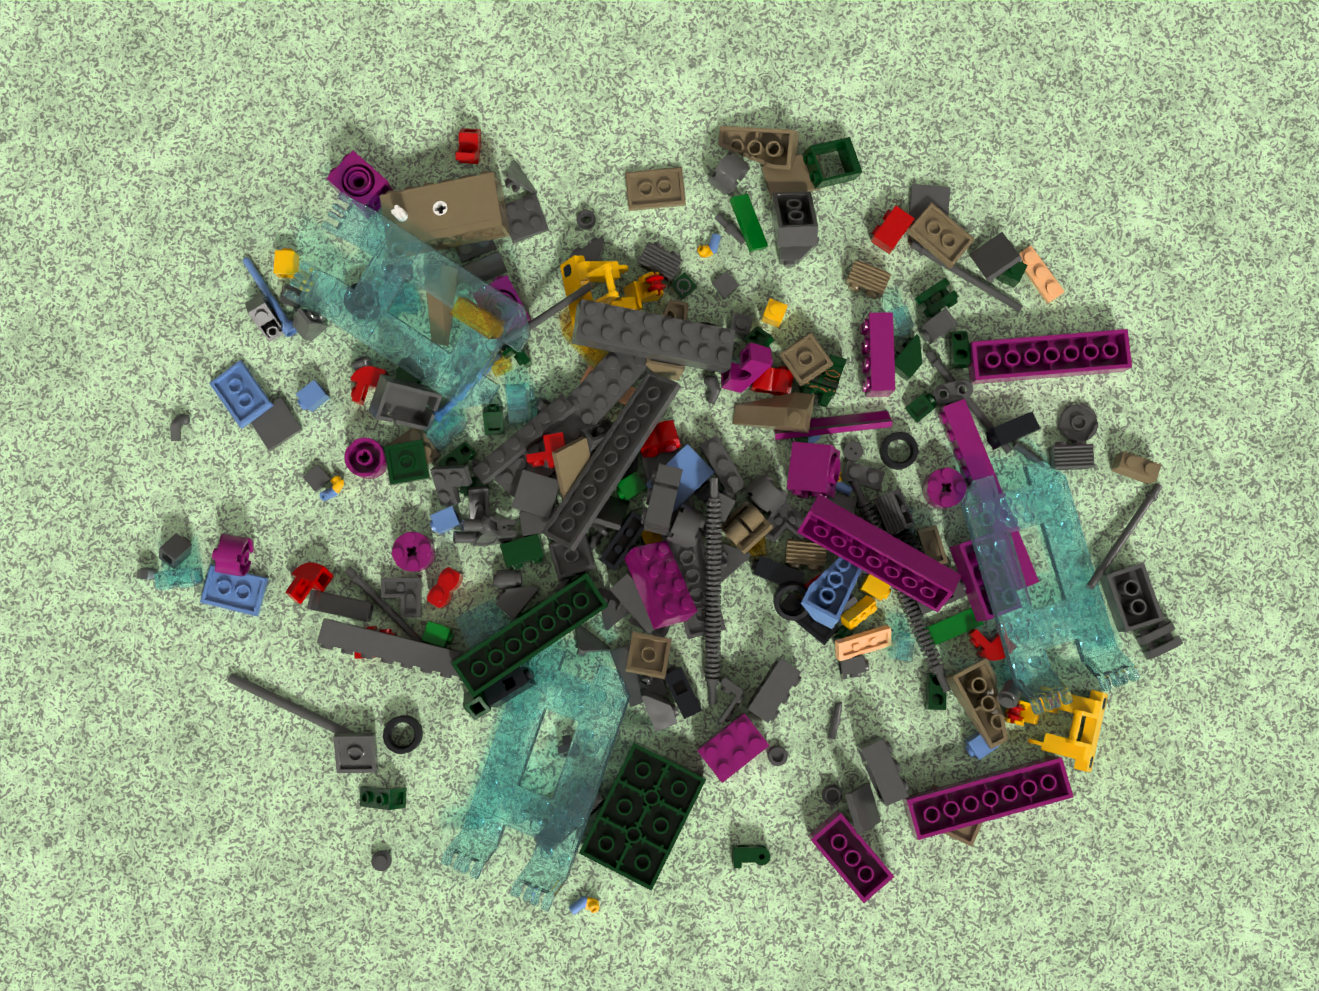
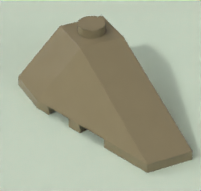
[718,126,799,170]
[425,263,459,346]
[645,299,688,381]
[732,392,815,434]
[946,658,1008,749]

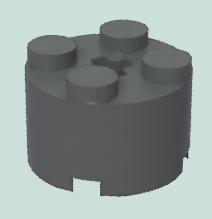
[707,150,750,196]
[742,474,788,518]
[666,503,706,549]

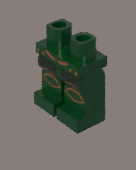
[799,353,847,407]

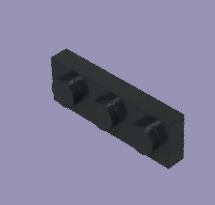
[781,592,837,645]

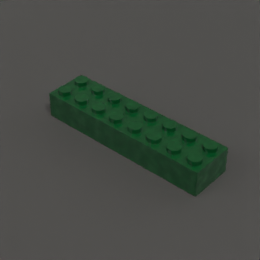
[450,573,608,697]

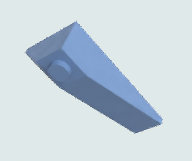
[801,557,862,629]

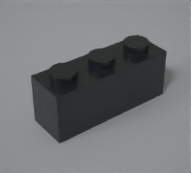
[597,510,644,571]

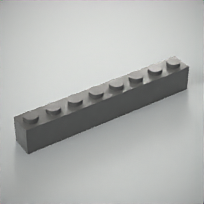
[317,618,463,682]

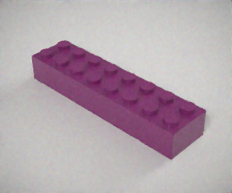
[968,329,1132,384]
[797,495,962,613]
[903,755,1074,840]

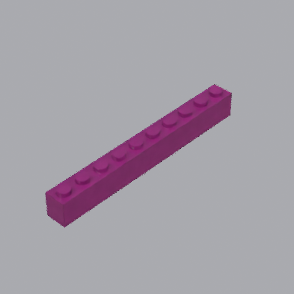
[938,399,1039,591]

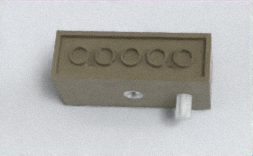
[380,171,510,258]

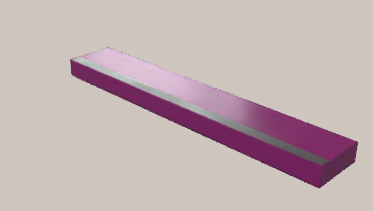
[773,410,892,440]

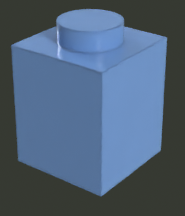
[296,380,330,412]
[430,506,462,535]
[964,732,999,760]

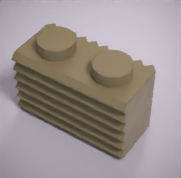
[845,259,891,299]
[1111,451,1162,484]
[784,539,826,570]

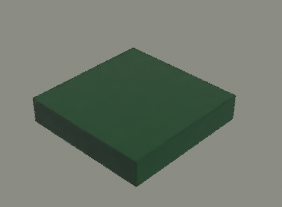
[384,439,430,485]

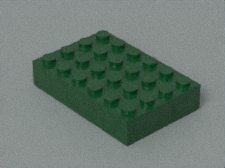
[579,741,706,891]

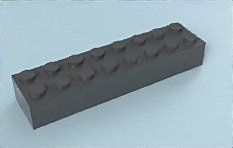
[571,299,735,373]

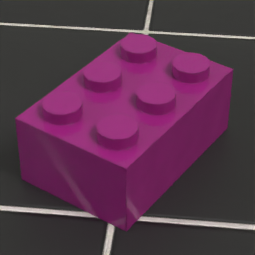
[697,712,770,783]

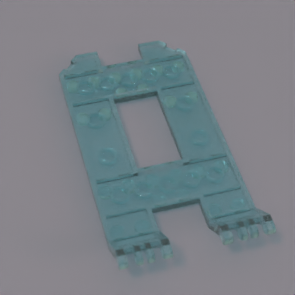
[284,191,531,409]
[961,461,1140,715]
[441,645,631,912]

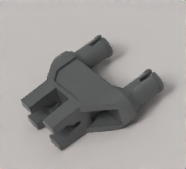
[453,516,517,546]

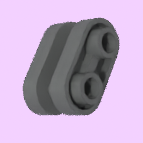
[1135,619,1183,660]

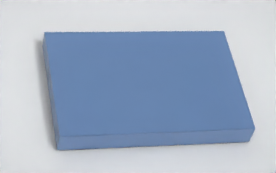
[209,360,274,429]
[645,444,715,512]
[200,564,269,616]

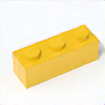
[841,595,877,630]

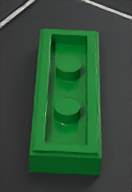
[730,194,768,252]
[924,608,984,645]

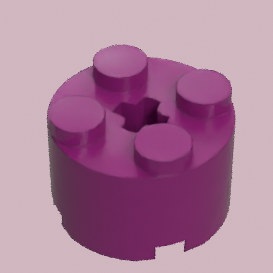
[344,437,387,479]
[923,467,967,509]
[391,532,435,572]
[212,533,254,577]

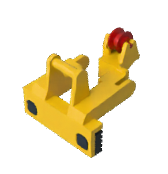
[560,255,666,329]
[1004,687,1108,772]

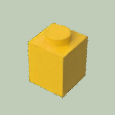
[273,248,299,278]
[761,298,788,328]
[859,574,892,601]

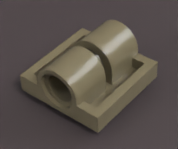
[719,500,773,554]

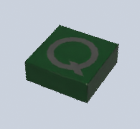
[670,272,697,300]

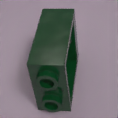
[803,137,862,189]

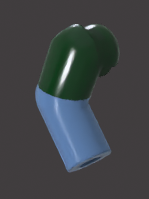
[791,435,821,443]

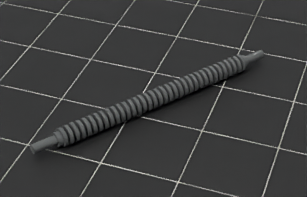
[705,477,722,705]
[850,480,951,693]

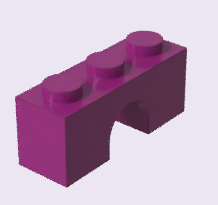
[721,342,773,393]

